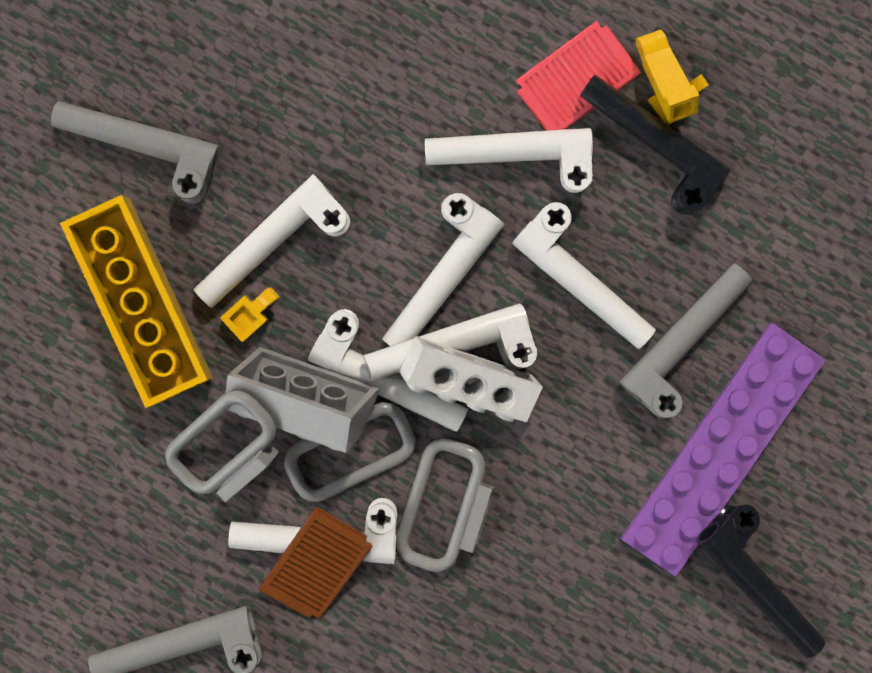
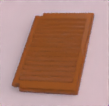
[258,506,373,619]

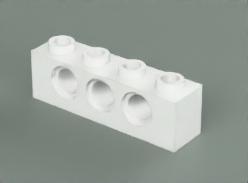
[399,336,543,422]

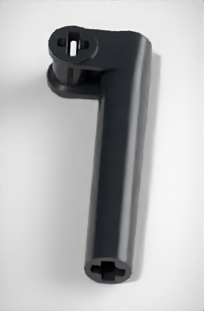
[579,74,731,215]
[696,505,826,658]

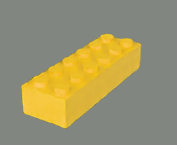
[60,195,213,408]

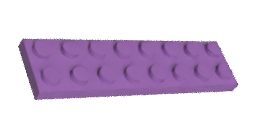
[621,322,826,577]

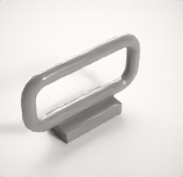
[165,390,280,502]
[284,402,416,502]
[396,438,496,572]

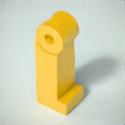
[635,30,699,123]

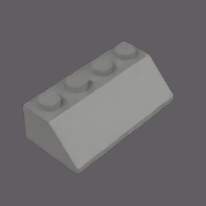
[226,347,379,453]

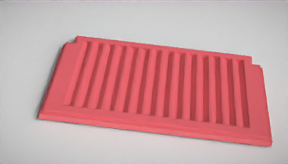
[516,21,642,131]

